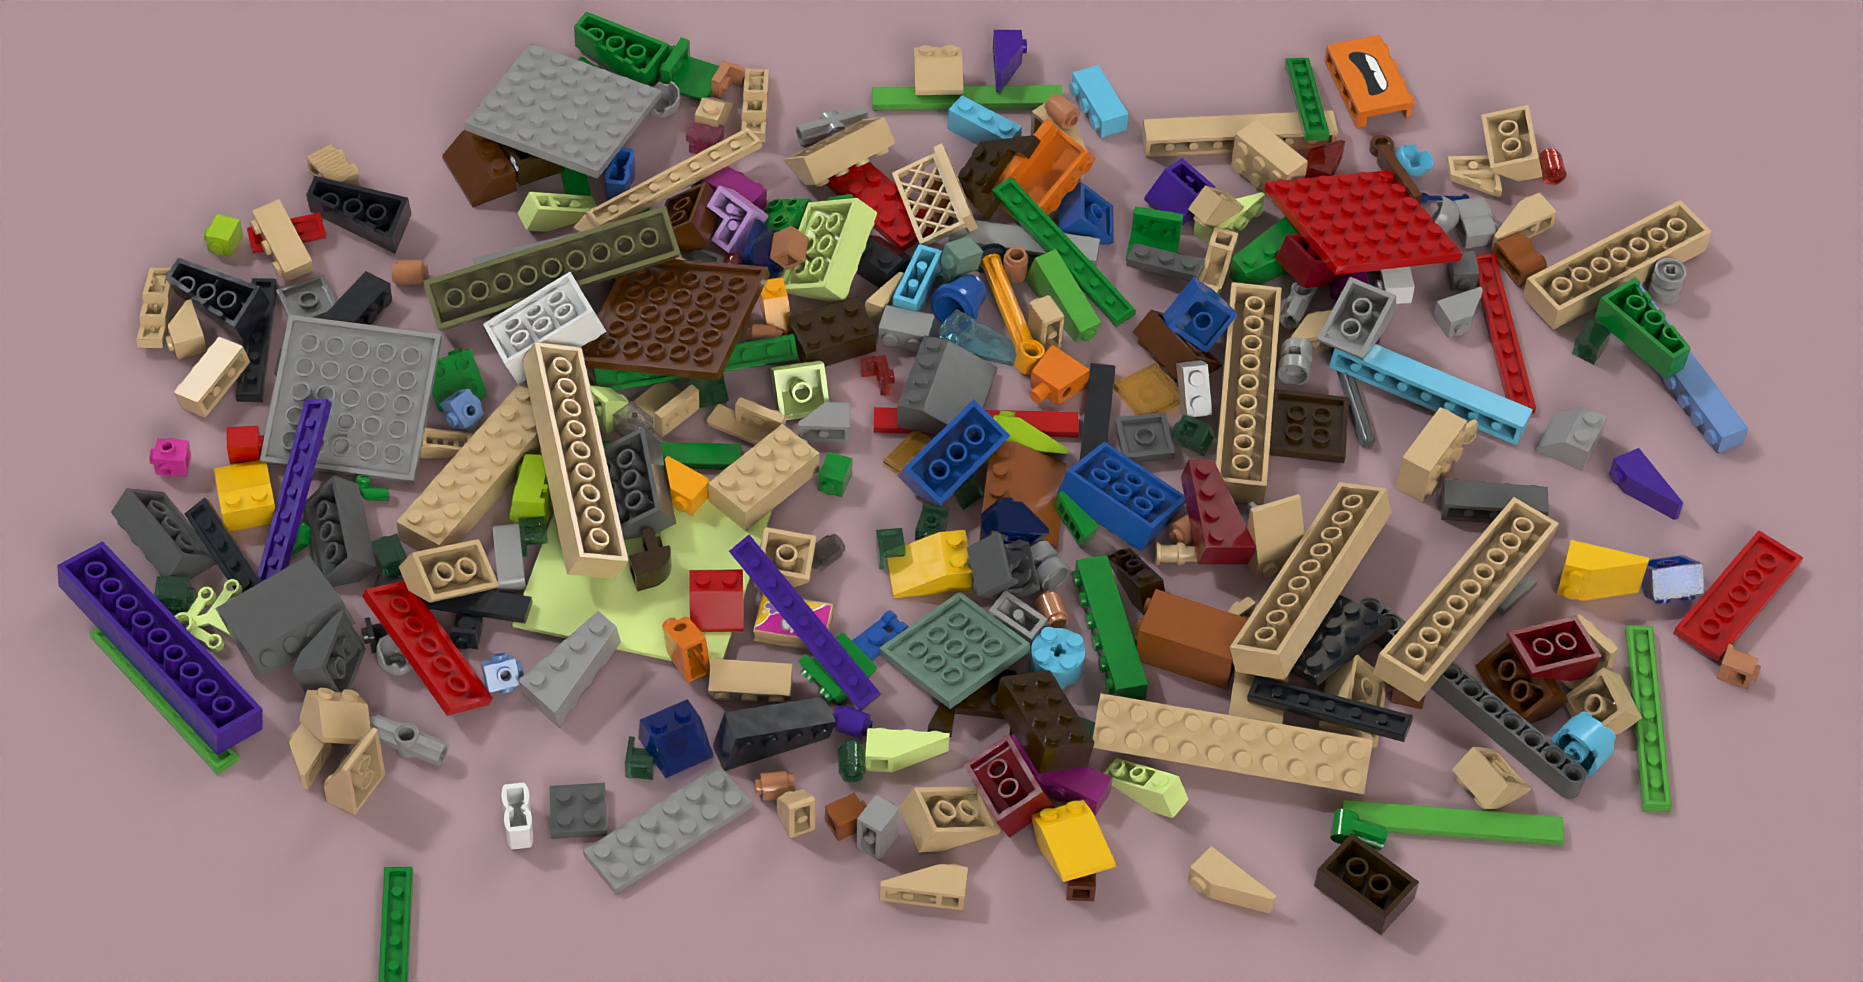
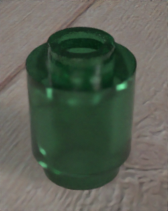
[837,740,866,783]

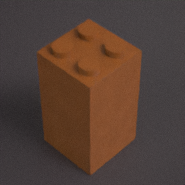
[1134,589,1248,690]

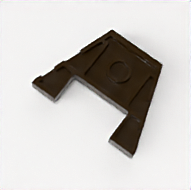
[958,135,1041,220]
[927,669,1017,737]

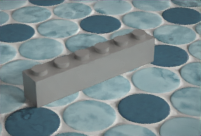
[949,217,1100,267]

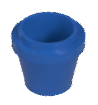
[931,274,987,331]

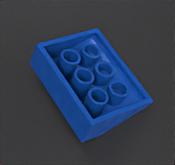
[1057,442,1186,551]

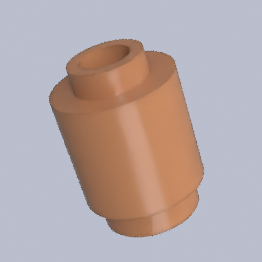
[1044,94,1080,129]
[1003,247,1029,283]
[392,260,429,285]
[746,324,784,342]
[1169,514,1193,546]
[1035,591,1069,629]
[755,771,795,801]

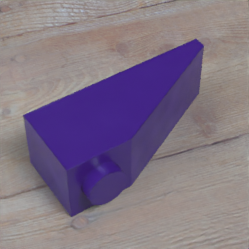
[993,30,1027,92]
[1609,448,1683,520]

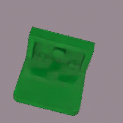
[659,37,720,102]
[757,198,811,235]
[1126,206,1183,259]
[432,348,487,412]
[798,633,877,706]

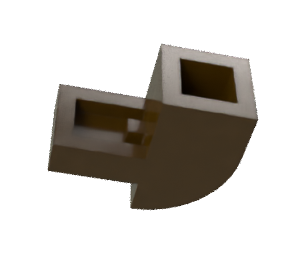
[629,527,672,592]

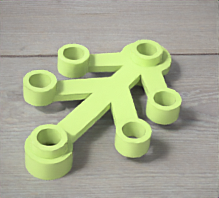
[175,579,242,652]

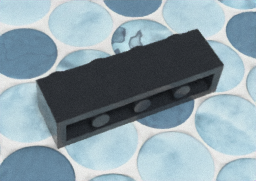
[321,271,392,325]

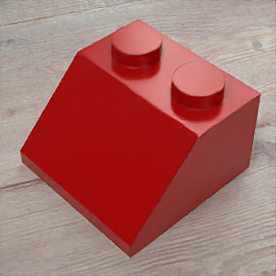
[689,569,744,632]

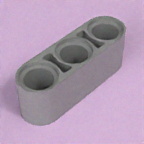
[492,524,526,592]

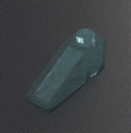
[938,309,1016,366]

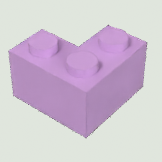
[707,185,769,257]

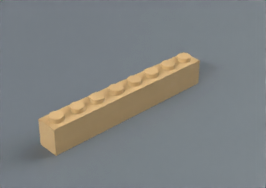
[1142,110,1338,157]

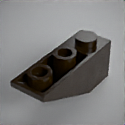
[1107,548,1165,615]

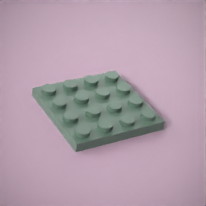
[879,592,1031,709]

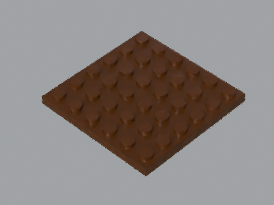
[581,259,770,381]

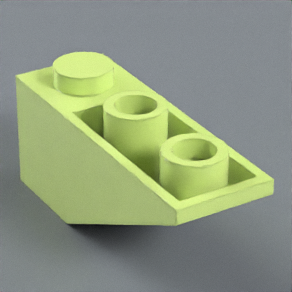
[1193,192,1265,245]
[865,727,950,772]
[1103,758,1189,818]

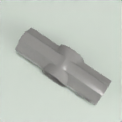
[796,107,869,145]
[1279,281,1319,330]
[370,714,450,766]

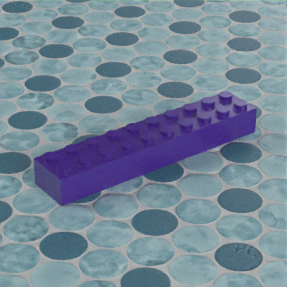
[57,541,263,755]

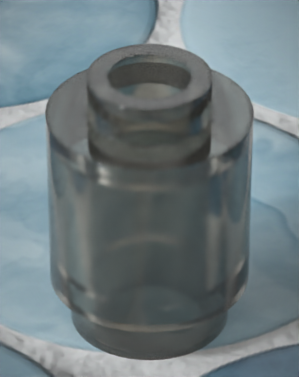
[811,534,845,571]

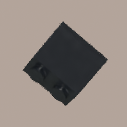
[856,235,912,288]

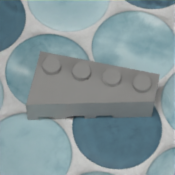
[518,611,621,729]

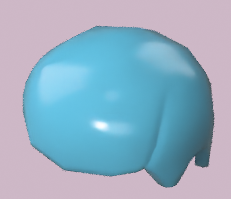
[1396,144,1434,178]

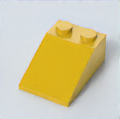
[214,460,275,532]
[886,530,973,598]
[1557,540,1649,601]
[1031,800,1116,882]

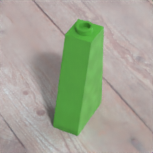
[1025,249,1101,343]

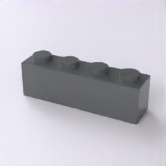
[1440,479,1549,523]

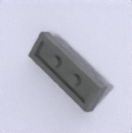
[1126,243,1205,282]

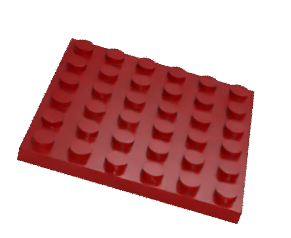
[1264,170,1463,275]

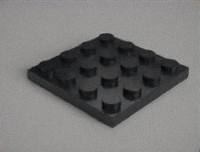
[1290,594,1392,686]

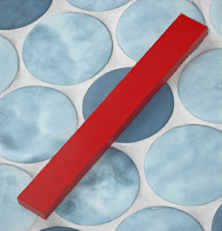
[1476,254,1536,414]
[873,407,1079,438]

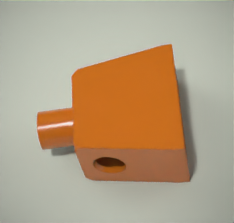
[1029,345,1090,405]
[662,617,710,683]

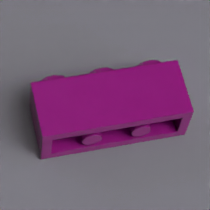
[691,166,767,210]

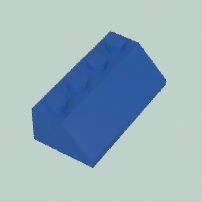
[898,399,1010,506]

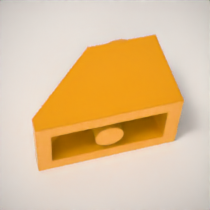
[758,277,791,336]
[665,456,710,516]

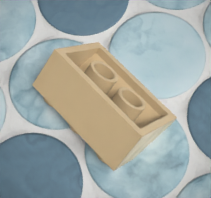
[1481,105,1543,182]
[399,539,499,602]
[1319,654,1387,748]

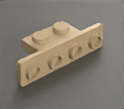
[707,397,808,445]

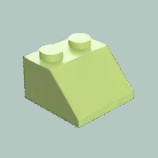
[770,360,829,420]

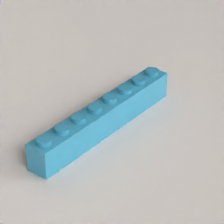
[1329,344,1533,445]

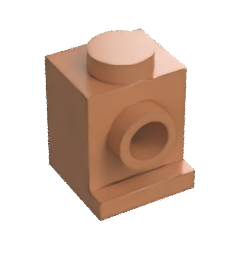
[1716,644,1761,689]

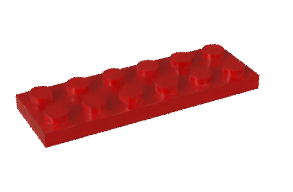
[825,161,938,252]
[1673,530,1803,662]
[362,581,493,716]

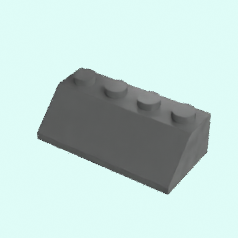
[303,475,376,587]
[111,488,217,582]

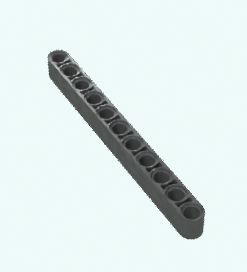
[1360,597,1587,799]

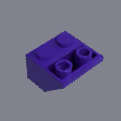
[1144,158,1215,225]

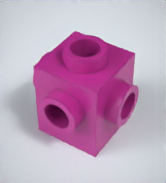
[149,438,192,477]

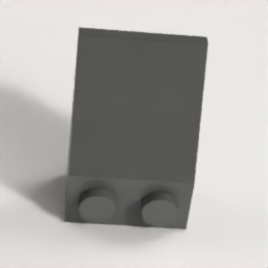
[293,610,366,695]

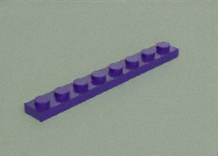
[258,398,332,581]
[729,534,882,711]

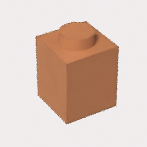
[770,226,809,270]

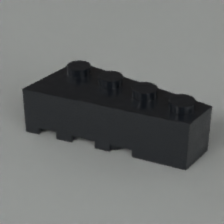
[306,176,412,254]
[165,258,270,343]
[713,696,836,771]

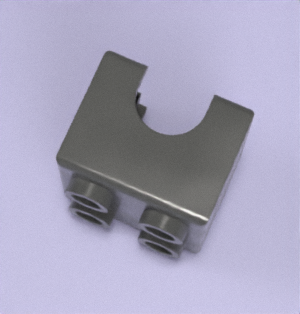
[967,532,1040,601]

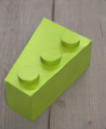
[510,454,552,534]

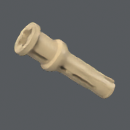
[1154,542,1197,566]

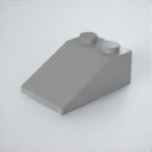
[1317,277,1397,360]

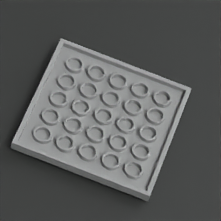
[465,44,661,179]
[260,315,442,484]

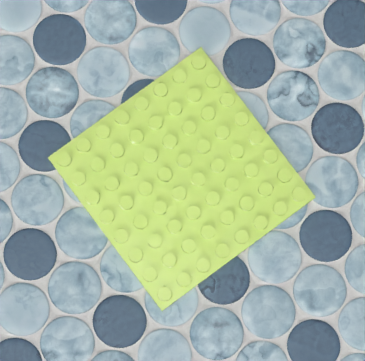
[512,498,773,663]

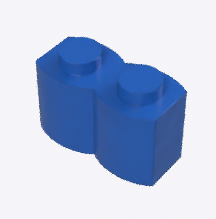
[605,147,635,201]

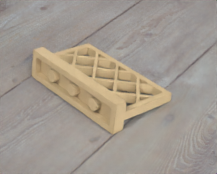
[892,143,978,246]

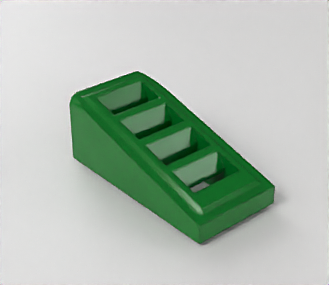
[1053,491,1099,548]

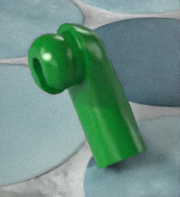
[356,475,389,501]
[291,522,311,557]

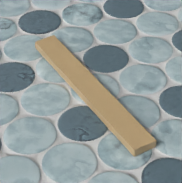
[586,127,762,227]

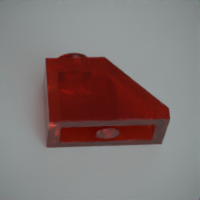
[1304,140,1345,178]

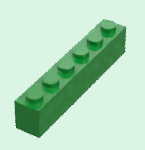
[1071,555,1148,700]

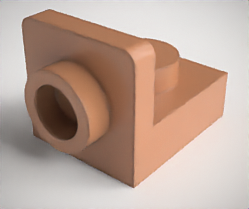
[711,60,745,99]

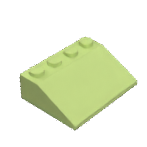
[781,198,877,302]

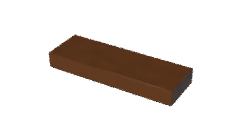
[1377,145,1422,205]

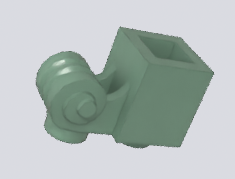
[936,236,983,286]

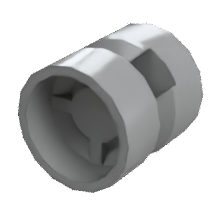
[1648,258,1687,305]
[1277,337,1314,386]
[1030,541,1070,591]

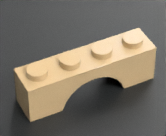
[1199,227,1239,296]

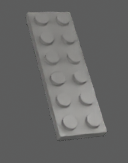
[583,765,752,895]

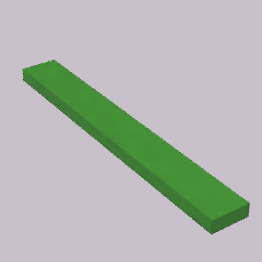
[872,85,1063,110]
[1625,625,1671,812]
[89,628,240,775]
[1341,800,1564,845]

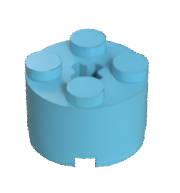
[1030,627,1085,690]
[1551,712,1616,777]

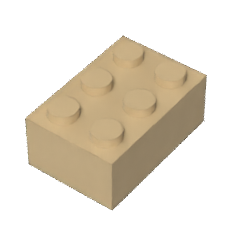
[1231,120,1308,201]
[1396,407,1468,503]

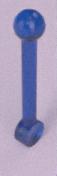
[1421,192,1469,203]

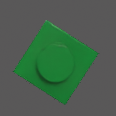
[818,452,853,497]

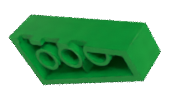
[574,12,669,87]
[1229,216,1300,285]
[1595,277,1691,379]

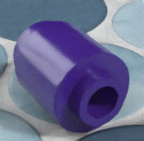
[833,705,873,740]

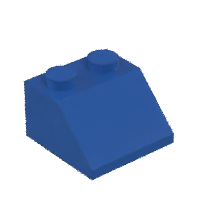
[1059,182,1114,245]
[1163,277,1238,353]

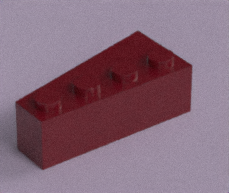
[1181,459,1257,565]

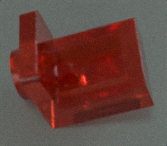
[860,355,895,396]

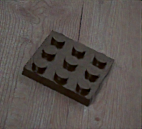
[1269,389,1349,463]

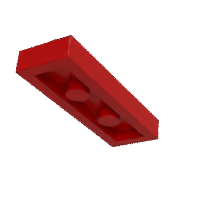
[247,212,326,254]

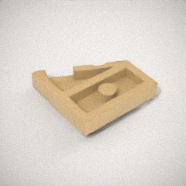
[1446,155,1502,197]

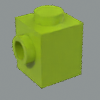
[204,214,243,257]

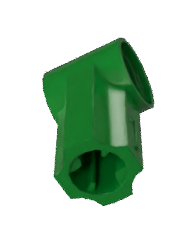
[1330,809,1388,851]

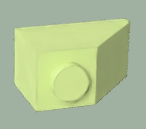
[590,385,629,435]

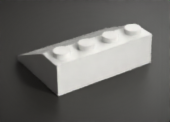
[483,272,606,384]

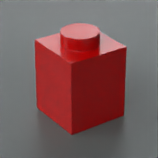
[227,425,265,464]

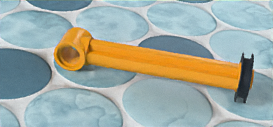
[975,243,1045,375]

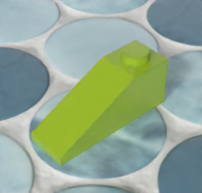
[994,411,1068,454]

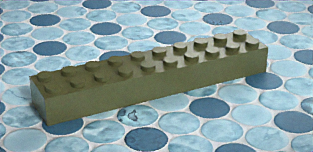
[423,206,682,331]

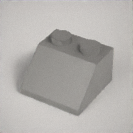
[1536,407,1607,470]

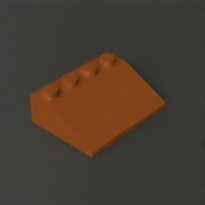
[980,441,1067,549]

